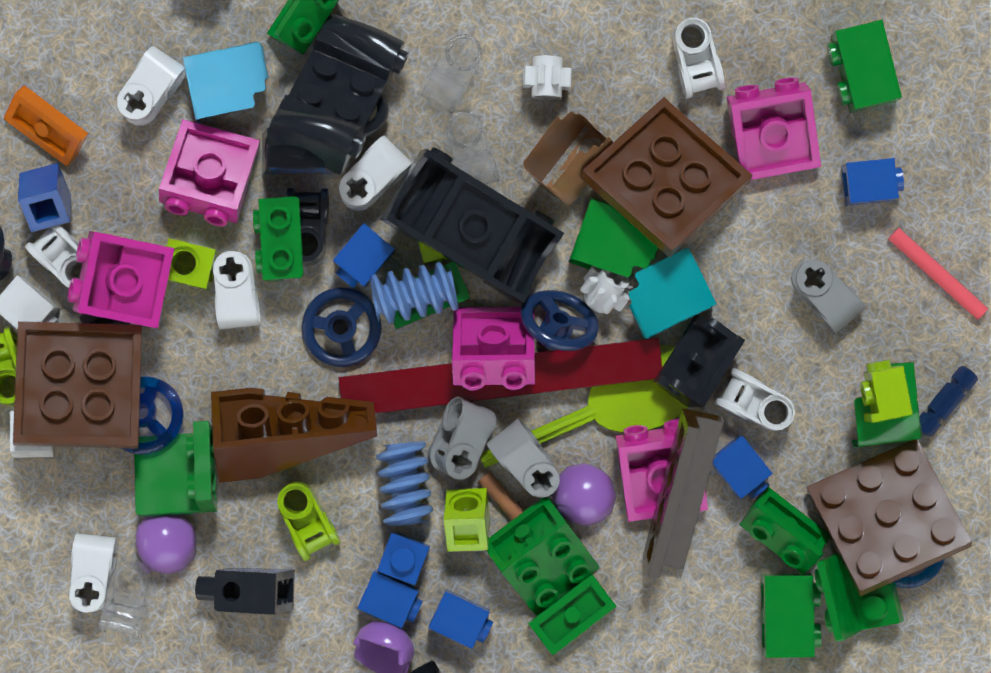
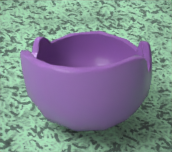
[552,463,617,526]
[135,514,197,574]
[353,621,414,673]

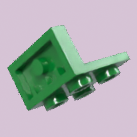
[134,421,218,517]
[486,497,599,615]
[815,552,904,642]

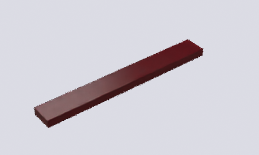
[338,338,662,414]

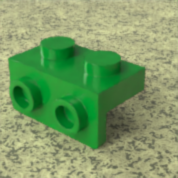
[266,0,339,55]
[253,197,304,282]
[739,486,830,575]

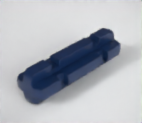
[920,366,978,437]

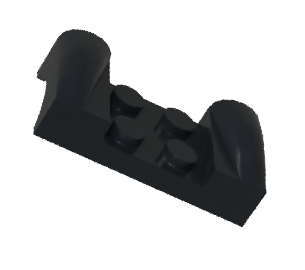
[265,13,409,176]
[380,147,564,303]

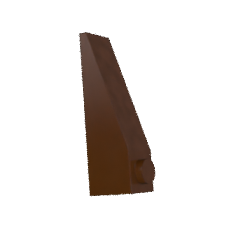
[211,388,377,483]

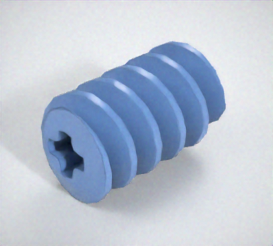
[370,262,459,324]
[376,441,433,526]

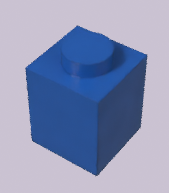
[841,158,904,206]
[18,163,71,232]
[333,223,396,288]
[712,435,773,500]
[377,531,431,585]
[357,569,423,629]
[428,589,494,649]

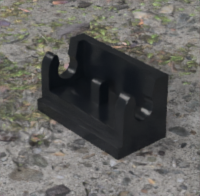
[654,315,745,407]

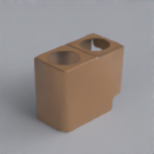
[523,111,613,207]

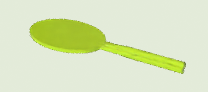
[480,345,688,468]

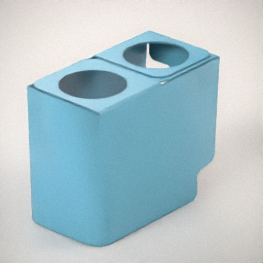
[183,42,269,124]

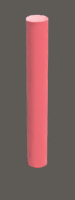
[888,227,988,320]

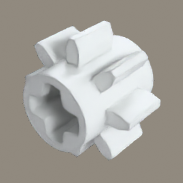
[523,55,572,101]
[580,266,633,314]

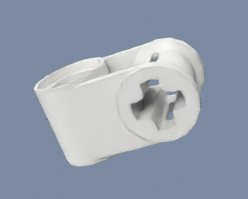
[672,17,726,99]
[117,46,186,126]
[339,136,413,211]
[25,224,81,288]
[213,251,260,330]
[714,368,795,431]
[69,533,118,613]

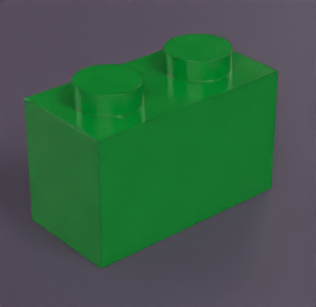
[827,19,902,113]
[761,573,822,658]

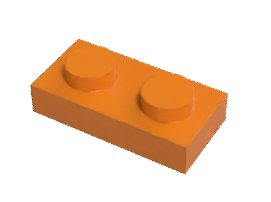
[3,85,89,166]

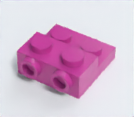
[726,77,821,180]
[159,119,260,226]
[67,231,174,328]
[452,307,535,391]
[615,419,708,522]

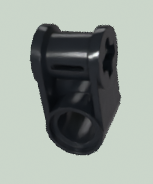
[286,188,329,266]

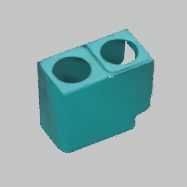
[629,247,717,339]

